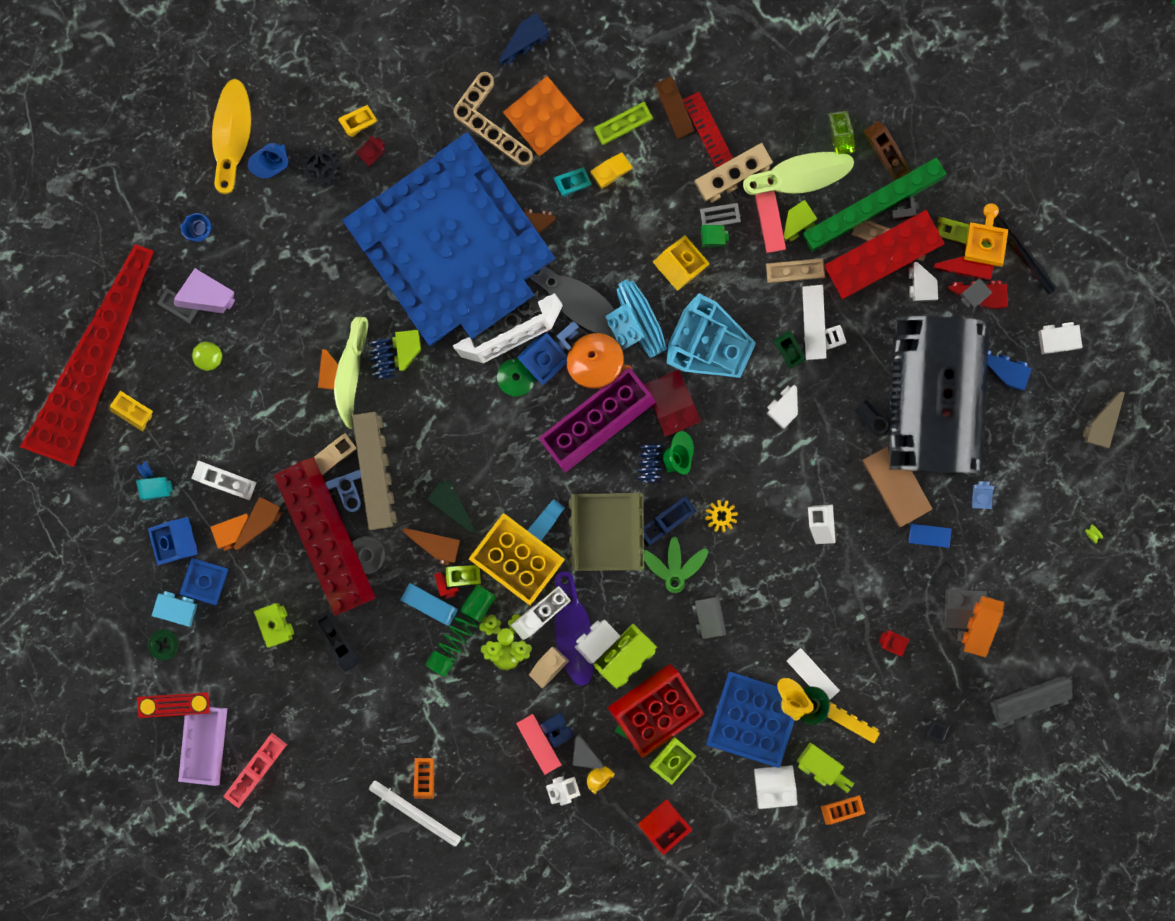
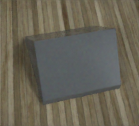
[573,734,603,769]

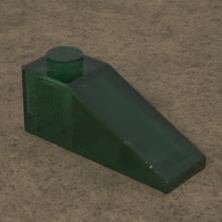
[427,480,476,534]

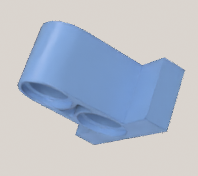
[325,470,362,512]

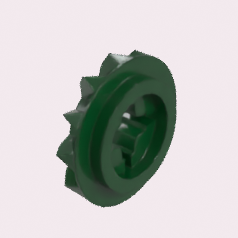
[148,629,179,660]

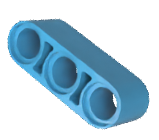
[400,583,458,626]

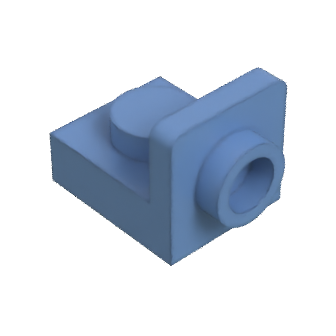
[556,321,579,351]
[972,481,994,509]

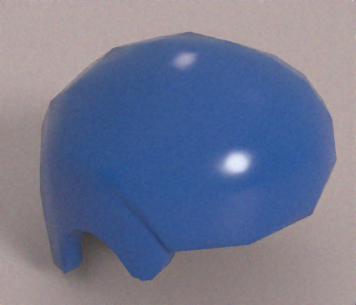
[180,213,211,242]

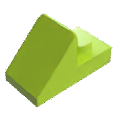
[446,565,481,587]

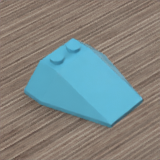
[667,293,756,378]

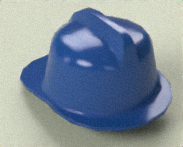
[248,143,289,178]

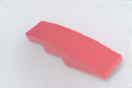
[753,178,786,253]
[223,733,287,808]

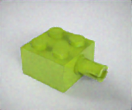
[254,603,294,648]
[797,743,854,793]

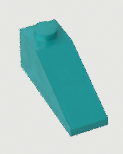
[136,477,173,501]

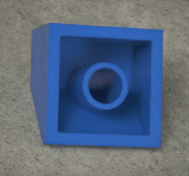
[148,517,198,566]

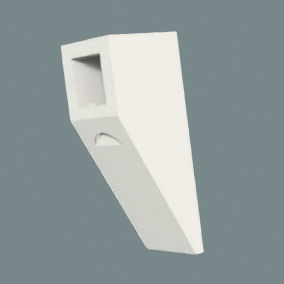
[511,586,571,640]

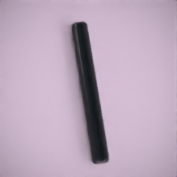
[994,214,1057,294]

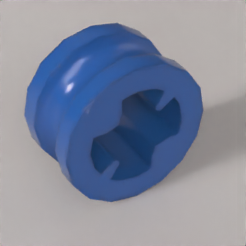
[137,461,154,479]

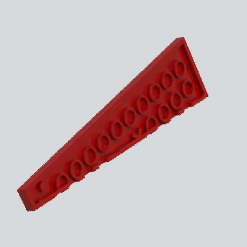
[20,244,154,467]

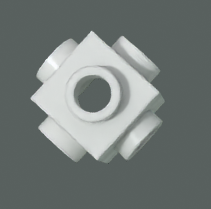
[546,776,580,806]

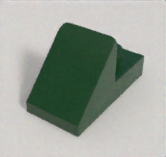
[774,330,806,369]

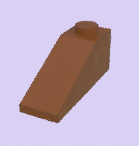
[234,497,283,550]
[402,528,460,566]

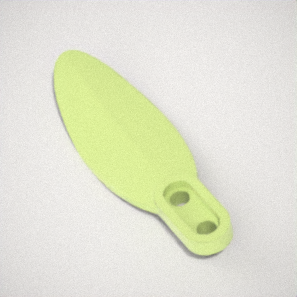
[743,152,854,195]
[334,317,368,429]

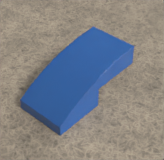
[908,524,952,548]

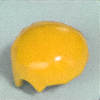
[587,766,615,794]

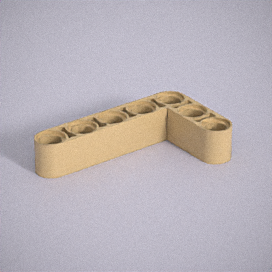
[454,72,533,167]

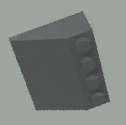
[990,676,1073,727]

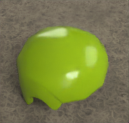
[192,341,222,371]
[493,641,519,671]

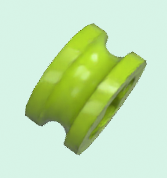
[1085,524,1103,544]

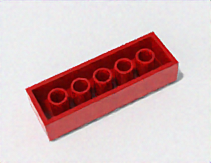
[824,210,945,300]

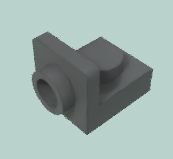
[891,197,919,221]

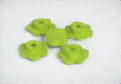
[479,614,532,662]

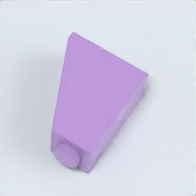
[174,269,235,313]

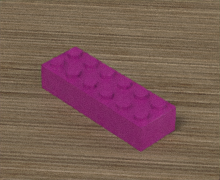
[538,367,656,473]

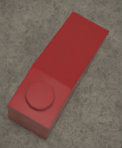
[932,256,994,281]

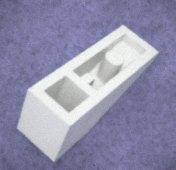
[191,461,256,500]

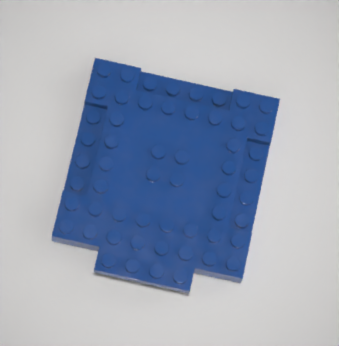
[342,132,556,346]

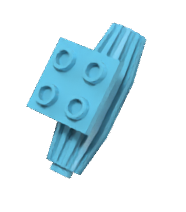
[605,279,667,358]

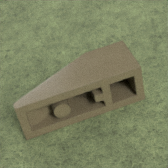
[1083,392,1125,449]

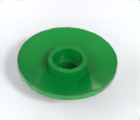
[497,358,535,397]

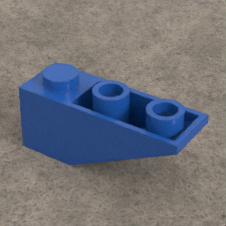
[988,350,1032,391]

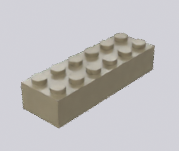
[352,412,397,530]

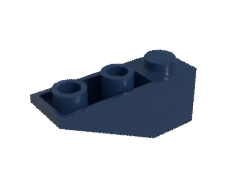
[499,13,549,65]

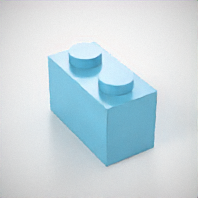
[152,591,198,627]

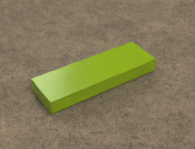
[594,102,653,146]

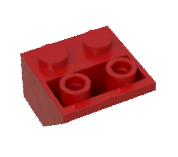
[638,799,692,855]

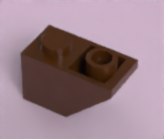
[522,209,556,234]

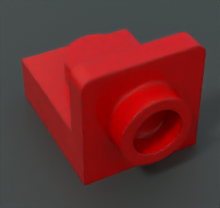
[434,572,459,599]
[879,630,909,657]

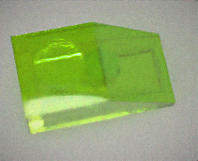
[829,111,855,155]

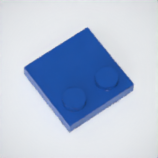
[517,332,567,385]
[180,558,229,606]

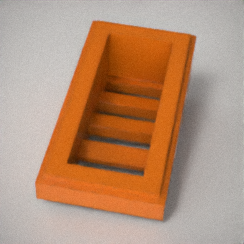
[414,758,434,799]
[821,795,865,825]

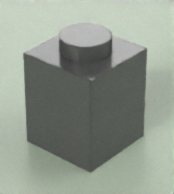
[960,278,992,309]

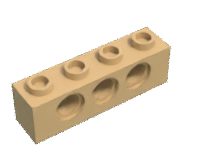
[694,143,773,203]

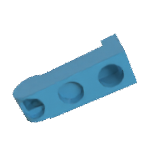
[527,499,565,541]

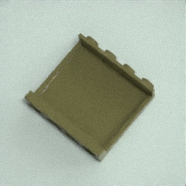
[569,493,644,571]

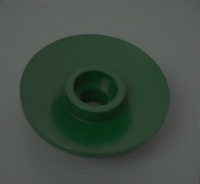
[800,686,830,725]

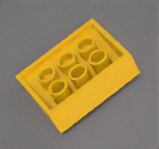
[469,513,565,605]

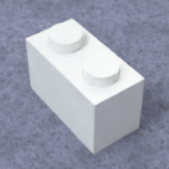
[1038,322,1082,354]
[575,620,621,664]

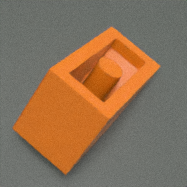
[318,349,338,390]
[211,514,250,551]

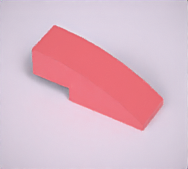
[516,714,562,774]

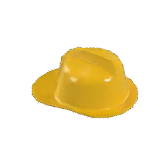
[777,678,814,721]

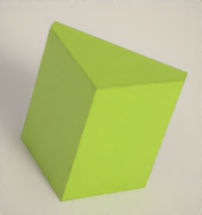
[649,736,696,785]

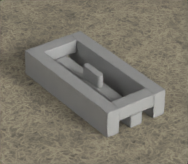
[700,203,741,225]

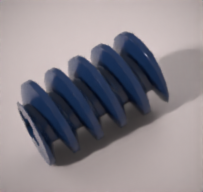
[369,339,396,379]
[637,444,664,484]

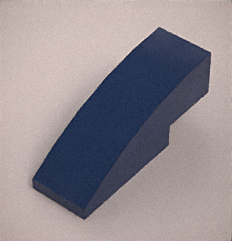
[644,496,697,547]

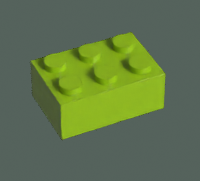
[593,624,657,689]

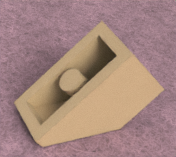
[529,647,569,688]

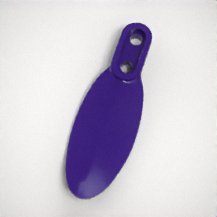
[555,571,594,686]

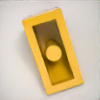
[591,152,633,189]

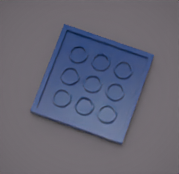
[706,671,794,768]

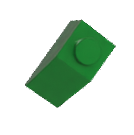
[701,225,729,248]

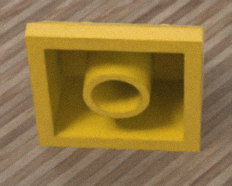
[653,235,710,291]

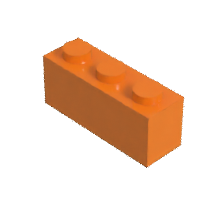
[962,596,1004,657]

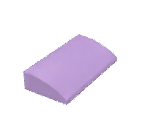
[178,707,227,786]

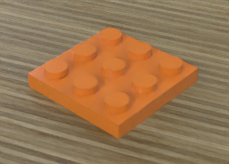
[503,76,583,157]

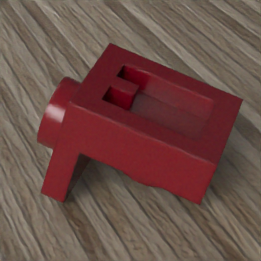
[356,135,386,167]

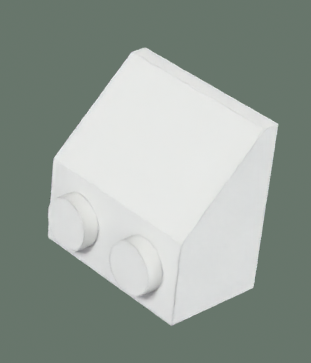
[754,765,798,809]

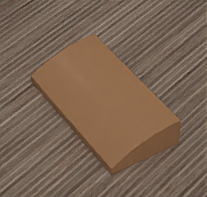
[862,446,932,527]

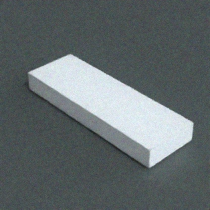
[787,648,840,700]

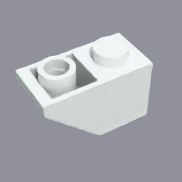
[908,262,938,302]
[767,385,798,429]
[808,505,835,544]

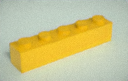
[827,702,880,743]

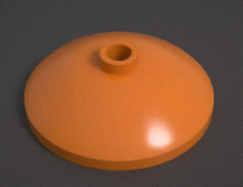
[567,333,624,388]

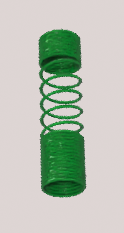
[425,584,497,677]

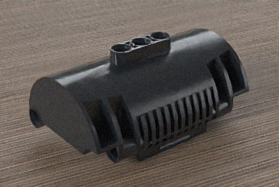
[888,316,990,476]

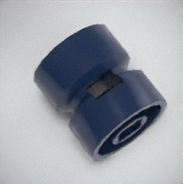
[540,712,574,748]

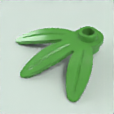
[644,537,708,593]

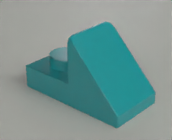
[554,167,592,197]

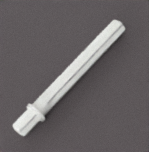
[369,781,461,847]

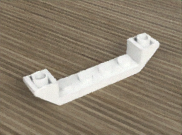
[453,293,563,363]

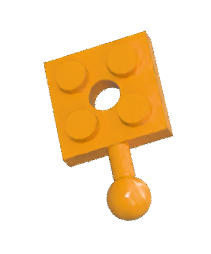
[964,203,1008,267]

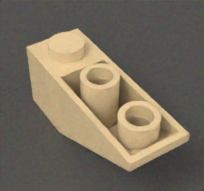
[314,433,357,476]

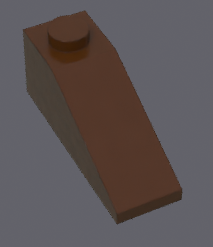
[654,76,695,139]
[862,121,911,181]

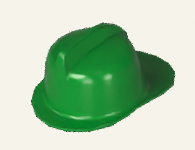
[663,431,694,475]

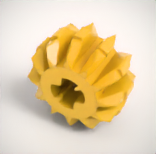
[705,500,738,532]

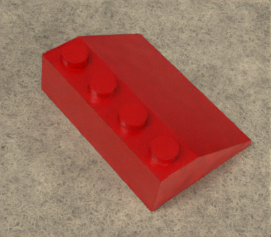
[607,664,705,758]

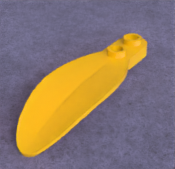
[212,79,251,194]

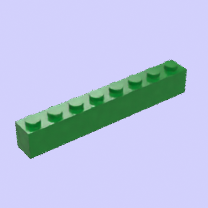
[803,157,946,253]

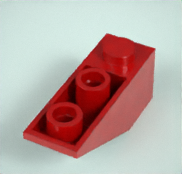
[947,281,1008,309]

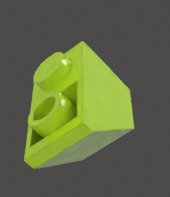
[783,200,817,242]
[392,330,421,372]

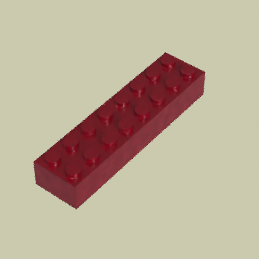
[273,457,376,616]

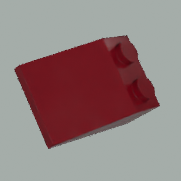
[643,370,701,437]

